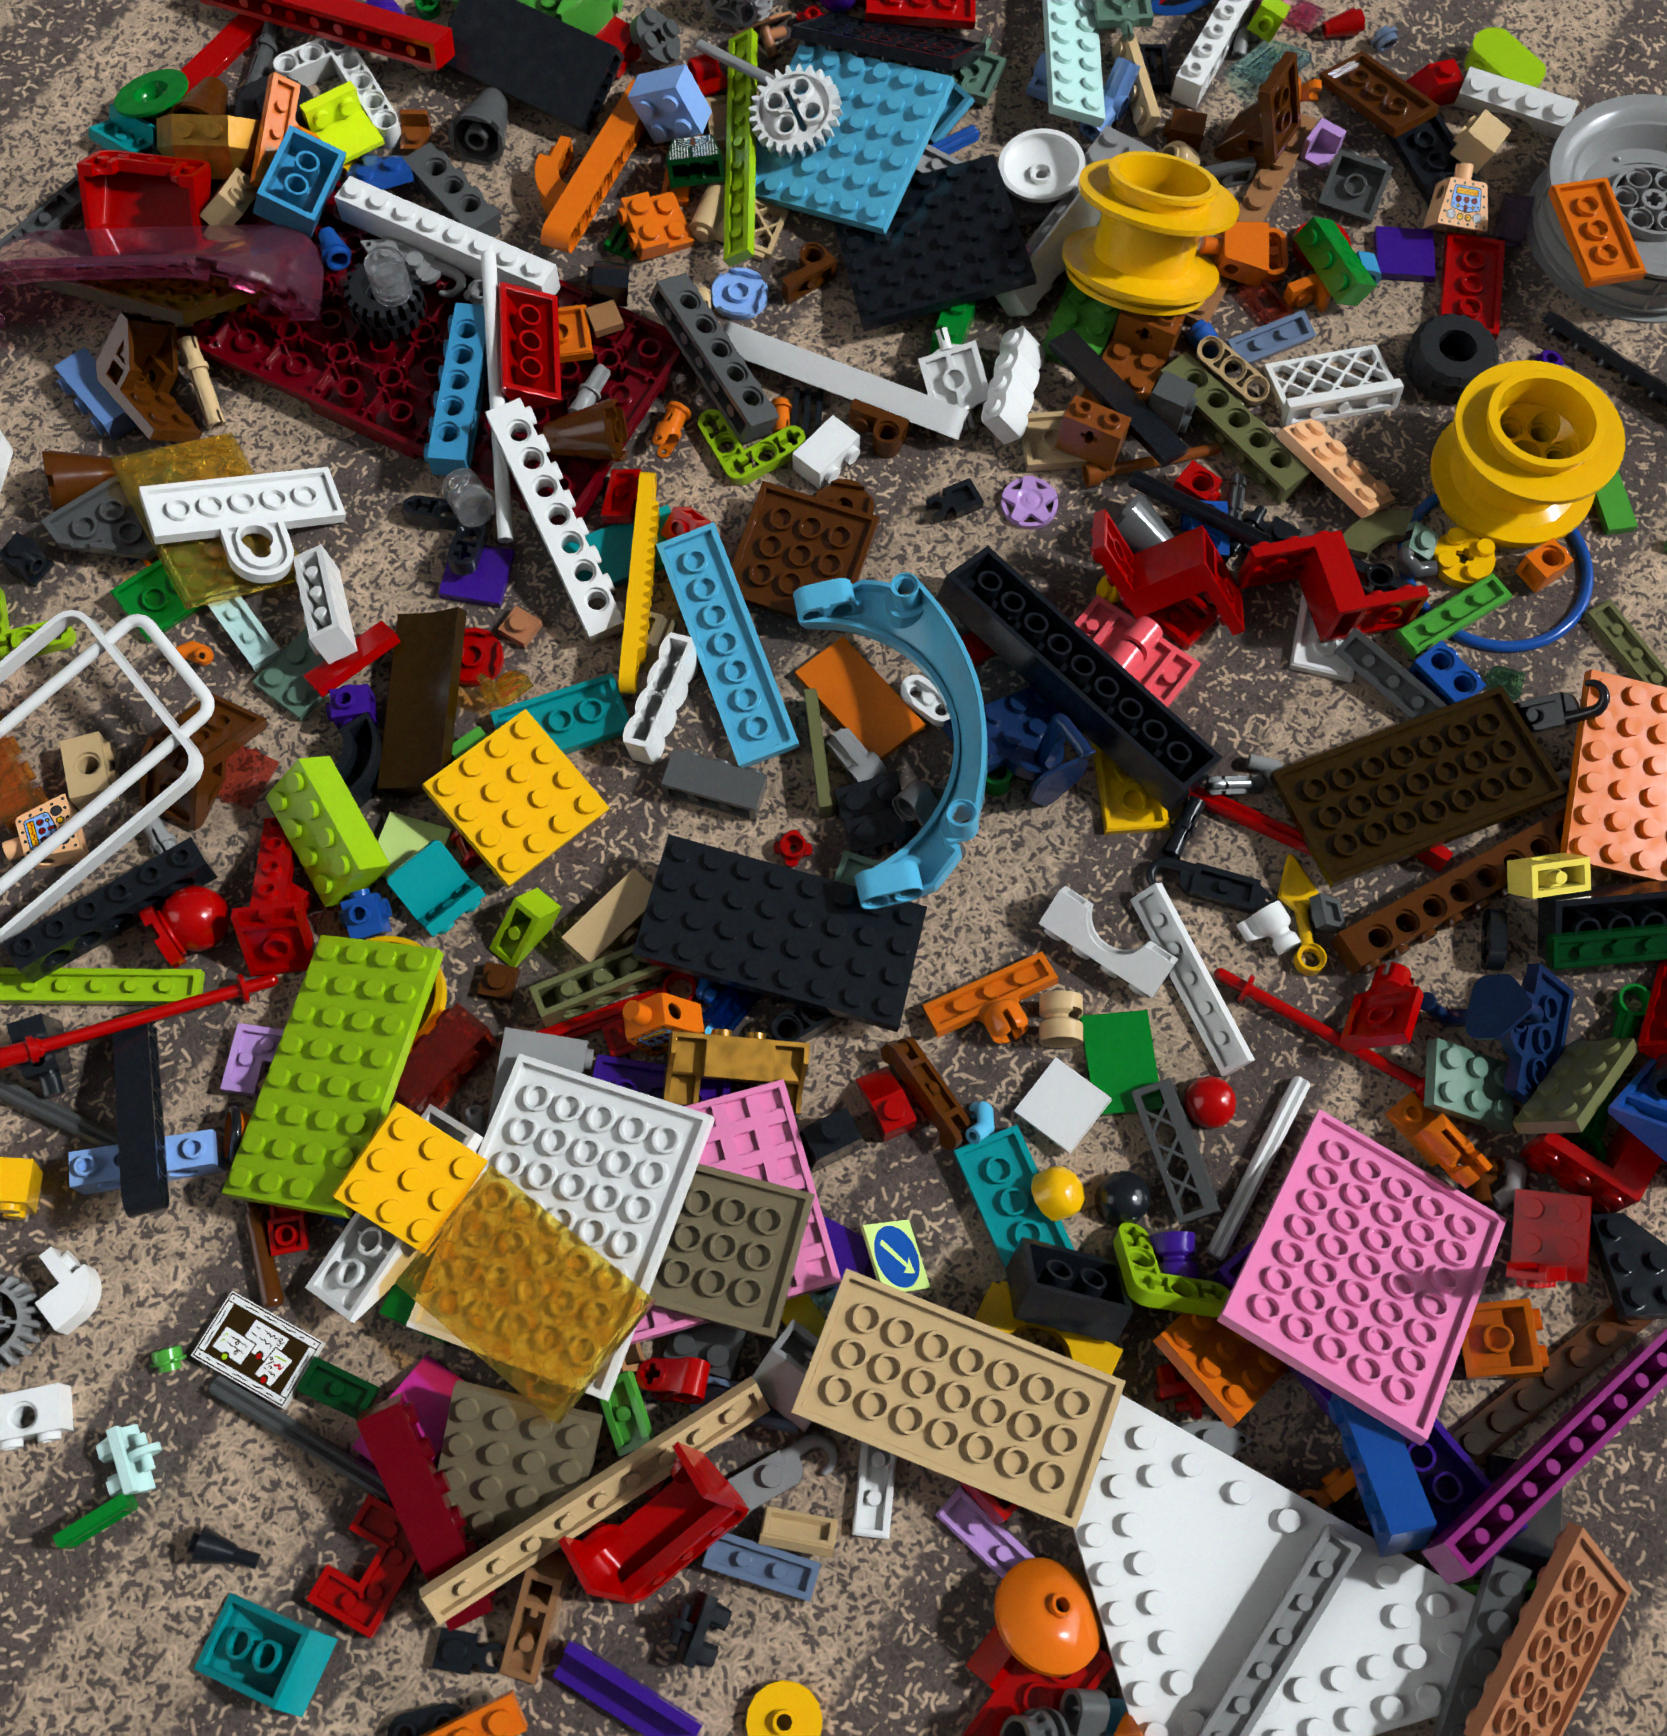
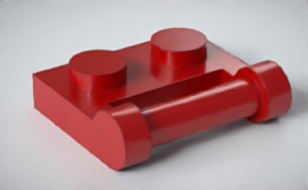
[1145,595,1219,651]

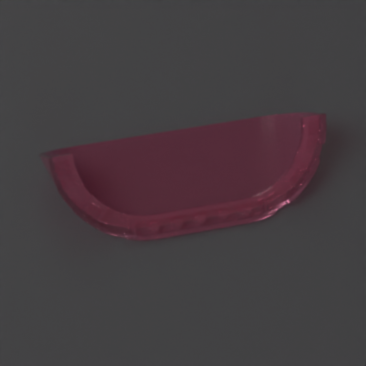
[0,224,324,329]

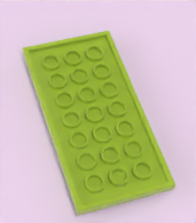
[221,934,444,1219]

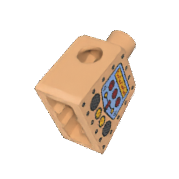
[1423,163,1488,236]
[2,794,89,870]

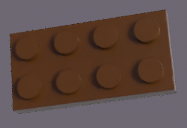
[1319,51,1439,138]

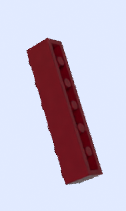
[356,1393,497,1632]

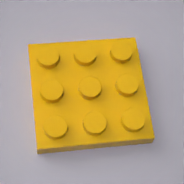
[332,1101,488,1255]

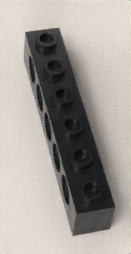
[3,837,218,983]

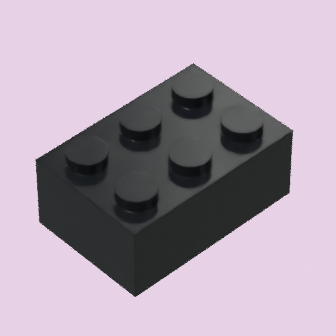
[1006,1237,1133,1343]

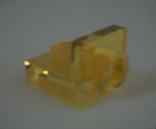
[476,669,534,708]

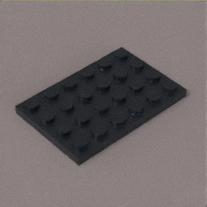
[790,12,986,75]

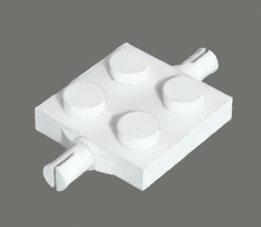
[918,327,989,431]

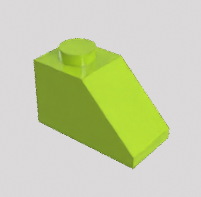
[489,888,562,967]

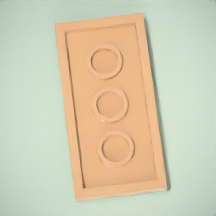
[1276,419,1396,519]

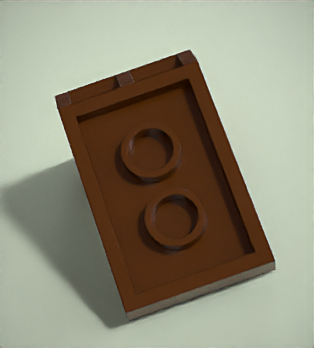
[1214,51,1301,170]
[96,312,202,443]
[140,693,267,831]

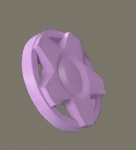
[1001,475,1058,529]

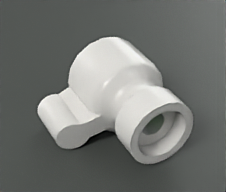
[1236,900,1301,956]

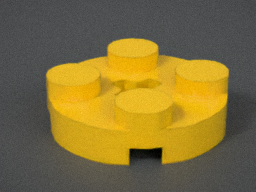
[1432,527,1496,589]

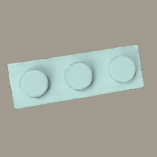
[203,582,281,672]

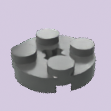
[630,7,681,68]

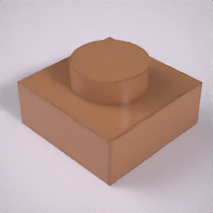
[498,606,543,649]

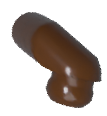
[1471,1156,1505,1206]

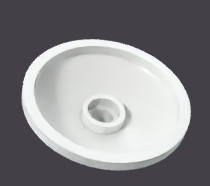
[998,128,1085,203]

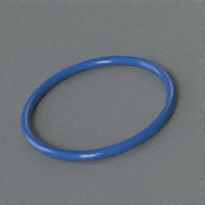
[1398,493,1594,653]

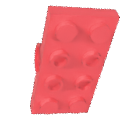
[1074,595,1201,708]

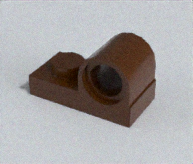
[782,242,837,305]
[849,398,910,459]

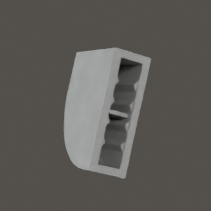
[486,1027,594,1132]

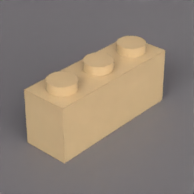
[562,868,653,965]

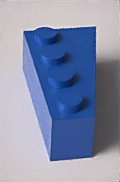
[1328,1393,1437,1558]

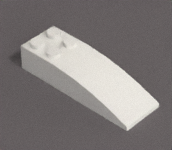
[305,1104,484,1323]

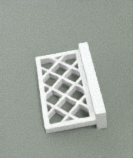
[1263,344,1404,427]

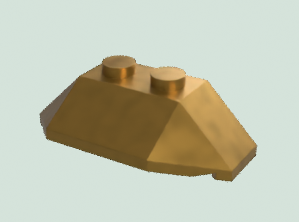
[156,114,261,180]

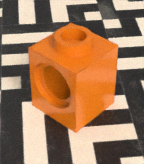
[1515,538,1574,593]

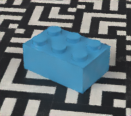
[253,125,346,240]

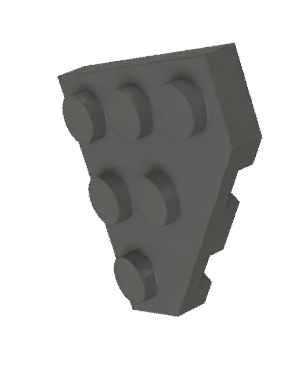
[41,471,176,560]

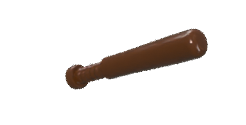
[244,1200,284,1310]

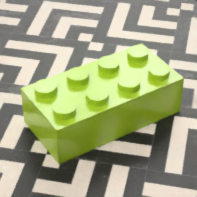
[265,756,390,907]

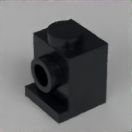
[0,532,54,587]

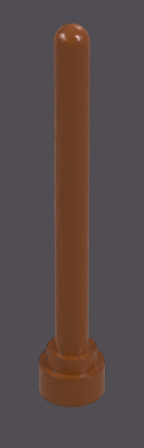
[1081,443,1221,488]

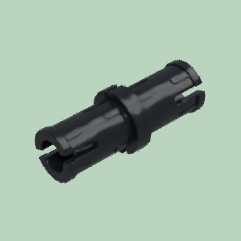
[1161,795,1206,859]

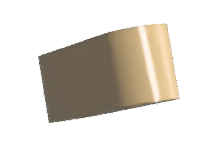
[1196,336,1270,406]

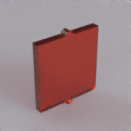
[217,746,280,810]

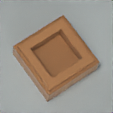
[585,300,624,338]

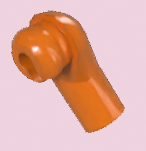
[170,640,214,666]

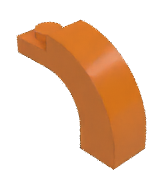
[535,135,574,216]

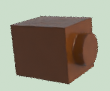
[1162,108,1208,153]

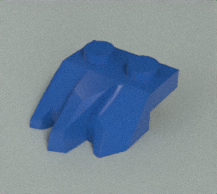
[345,154,414,190]

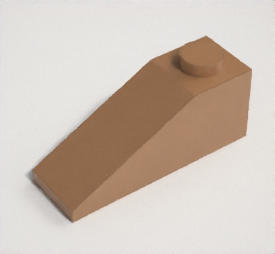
[499,1552,572,1685]

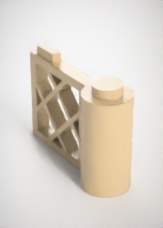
[689,182,789,261]

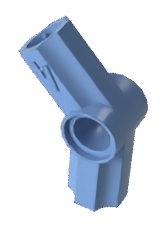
[1079,56,1141,141]

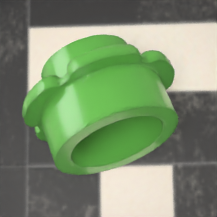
[149,1344,187,1374]

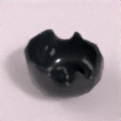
[1095,1170,1151,1228]

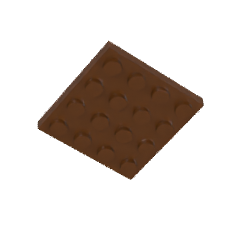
[731,481,880,633]

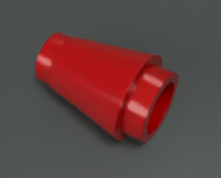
[1322,7,1365,39]

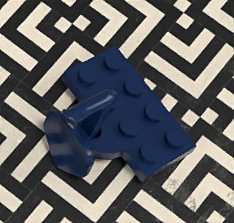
[942,686,1096,807]
[1420,963,1574,1105]

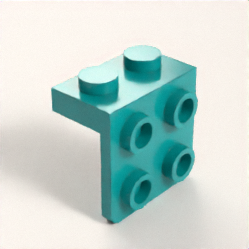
[386,839,486,937]

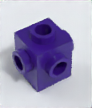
[326,684,378,732]

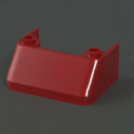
[558,1442,749,1604]

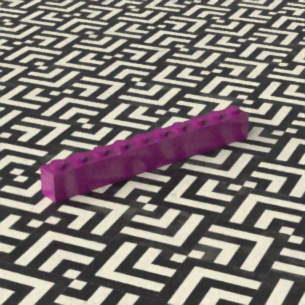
[1421,1327,1667,1585]

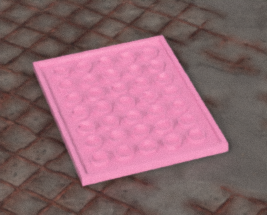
[1217,1109,1507,1446]

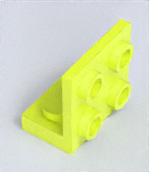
[299,81,384,164]

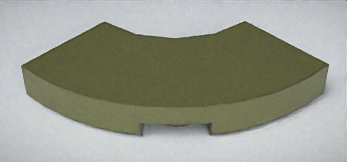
[1343,510,1414,559]

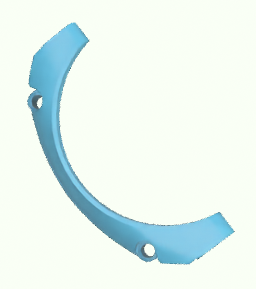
[793,572,988,910]

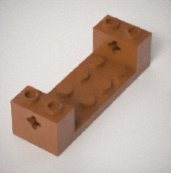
[1055,310,1186,471]

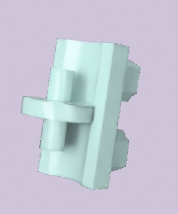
[96,1424,162,1497]

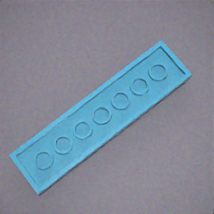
[656,522,801,769]

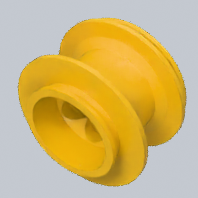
[1062,151,1240,316]
[1430,360,1625,548]

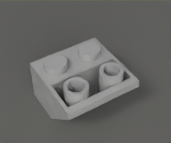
[752,1319,819,1433]

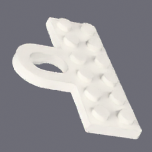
[139,467,346,583]

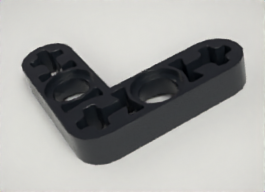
[402,495,492,575]

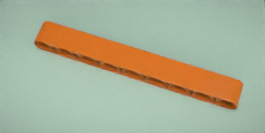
[540,79,646,254]

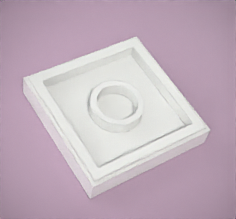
[1014,1057,1112,1154]

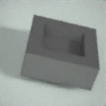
[1309,893,1346,934]

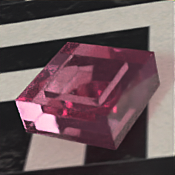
[1287,0,1324,34]

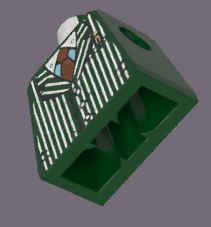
[666,135,725,188]

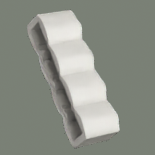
[981,326,1045,445]
[623,632,700,765]

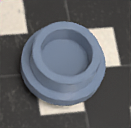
[1371,25,1399,52]

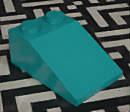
[194,1592,338,1717]

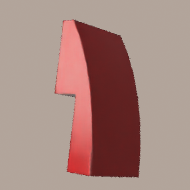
[267,1205,309,1256]

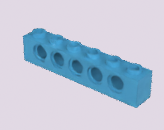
[424,303,488,478]

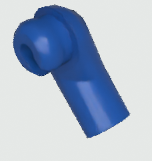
[695,978,719,1005]

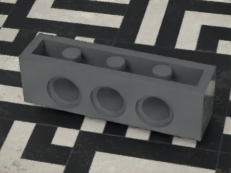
[403,142,502,238]

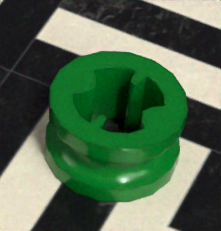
[415,0,441,20]

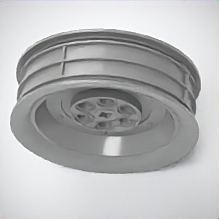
[1524,94,1667,323]

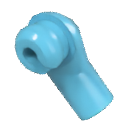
[965,1101,995,1144]

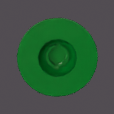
[114,69,189,119]

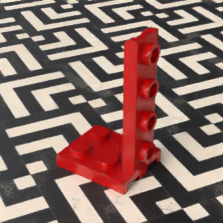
[231,816,316,977]
[1506,1188,1592,1289]

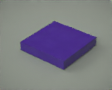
[1373,226,1436,283]
[438,545,515,608]

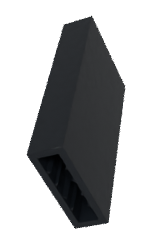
[444,0,624,135]

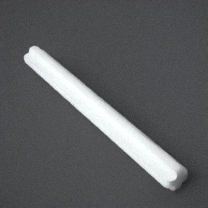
[1206,1076,1310,1261]

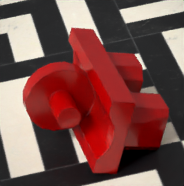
[1153,1363,1209,1421]

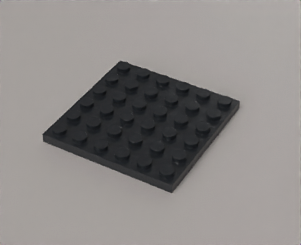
[833,154,1037,332]

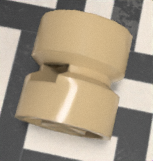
[1039,990,1083,1048]

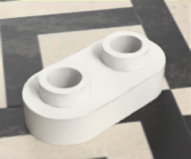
[900,675,950,727]

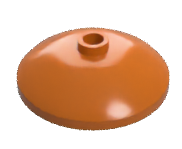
[994,1558,1102,1677]

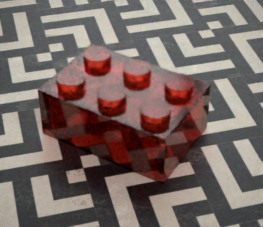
[395,1002,498,1117]

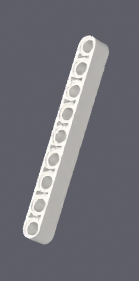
[722,320,969,440]

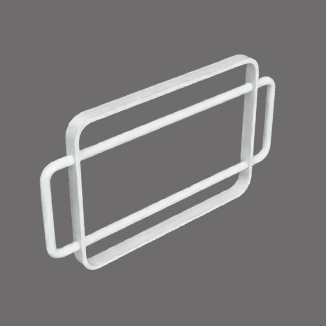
[0,610,215,949]

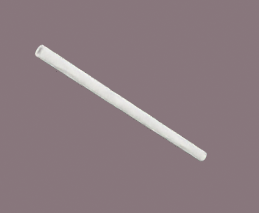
[481,251,513,543]

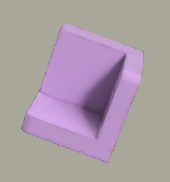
[1299,118,1347,170]

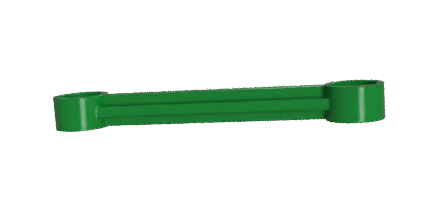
[1570,983,1651,1163]

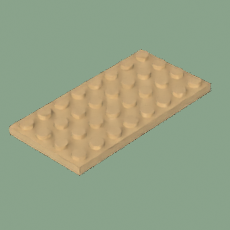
[791,1268,1126,1529]

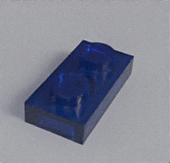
[702,985,762,1032]

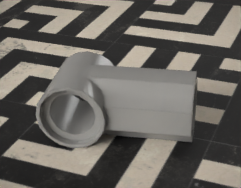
[826,727,888,783]

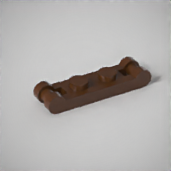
[881,1036,974,1150]

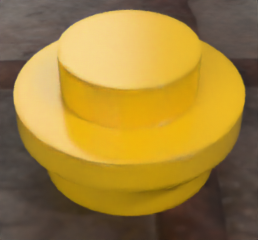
[1096,575,1120,604]

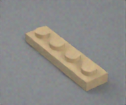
[1113,31,1161,137]

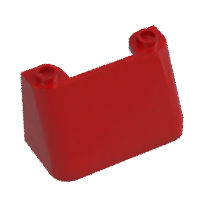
[76,150,212,251]

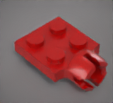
[1340,962,1424,1051]

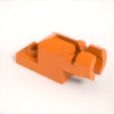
[1384,1091,1493,1189]

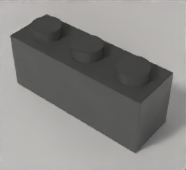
[661,749,767,821]

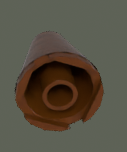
[168,77,229,115]
[539,398,628,462]
[42,450,134,512]

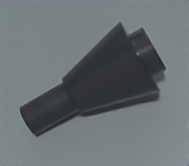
[186,1525,261,1569]

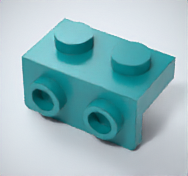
[88,103,157,154]

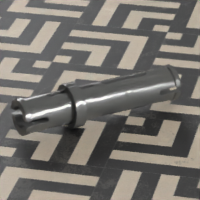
[242,21,282,90]

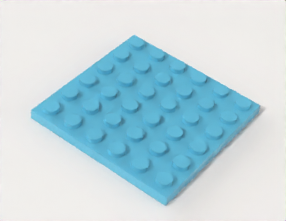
[755,44,955,235]

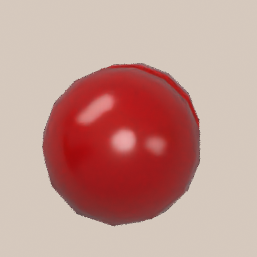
[138,885,230,969]

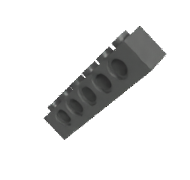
[648,273,780,444]

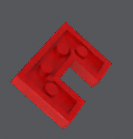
[306,1494,418,1639]

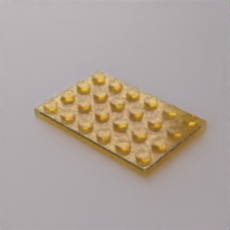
[111,432,299,610]
[395,1165,656,1425]

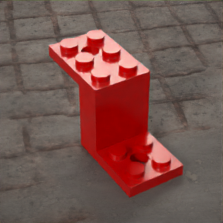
[1090,508,1245,636]
[1236,530,1430,643]
[1519,1124,1667,1214]

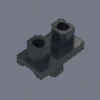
[664,1590,732,1669]

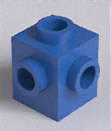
[339,888,392,940]

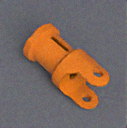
[652,401,691,458]

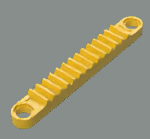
[619,472,660,694]

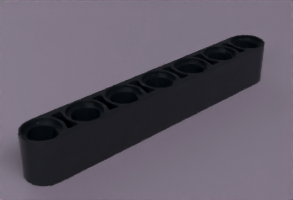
[112,1007,169,1218]

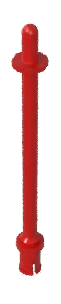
[1214,968,1425,1102]
[0,973,279,1071]

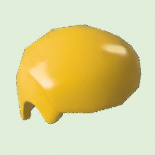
[1031,1166,1085,1222]

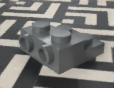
[1317,149,1393,225]

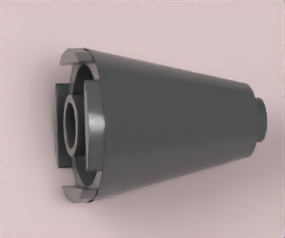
[448,87,508,165]
[1113,492,1174,554]

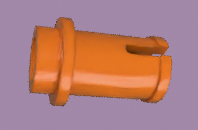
[771,397,792,434]

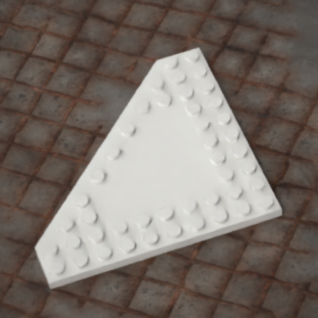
[1073,1394,1476,1736]

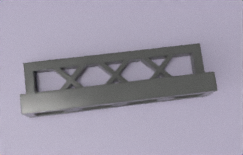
[1131,1078,1223,1225]

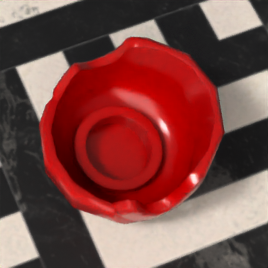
[1184,1076,1236,1129]

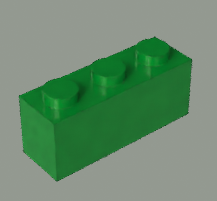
[1293,216,1377,306]

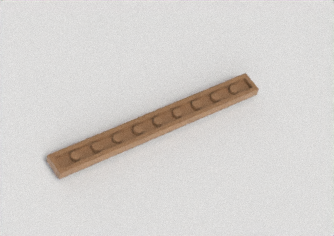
[1183,113,1317,325]

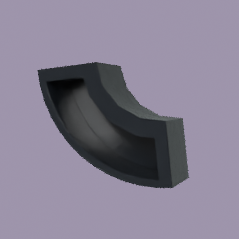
[586,260,630,307]
[335,711,383,809]

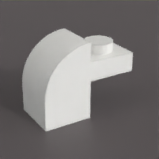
[35,1247,102,1335]

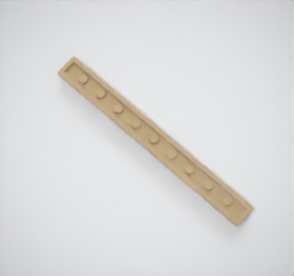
[418,1376,770,1625]

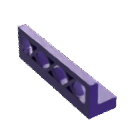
[553,1640,704,1736]

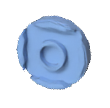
[711,267,768,320]

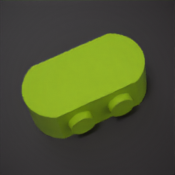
[1464,27,1546,88]

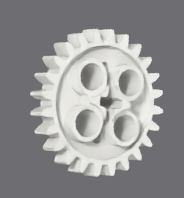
[749,64,843,159]

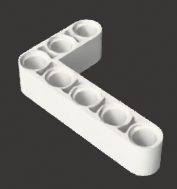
[273,38,401,148]

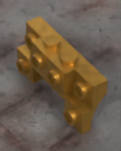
[662,1029,810,1114]

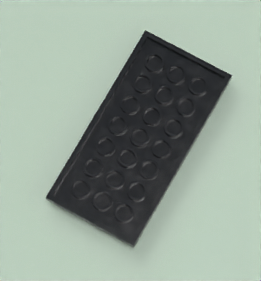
[631,834,927,1032]

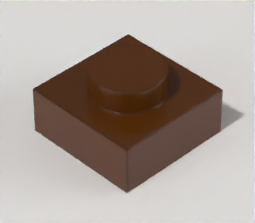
[477,962,520,1003]

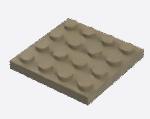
[645,1163,815,1340]
[438,1380,603,1556]

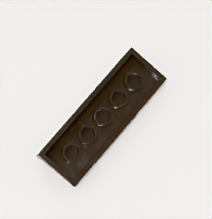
[377,607,467,799]

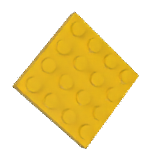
[422,709,610,889]

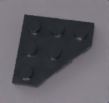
[1590,1213,1667,1321]

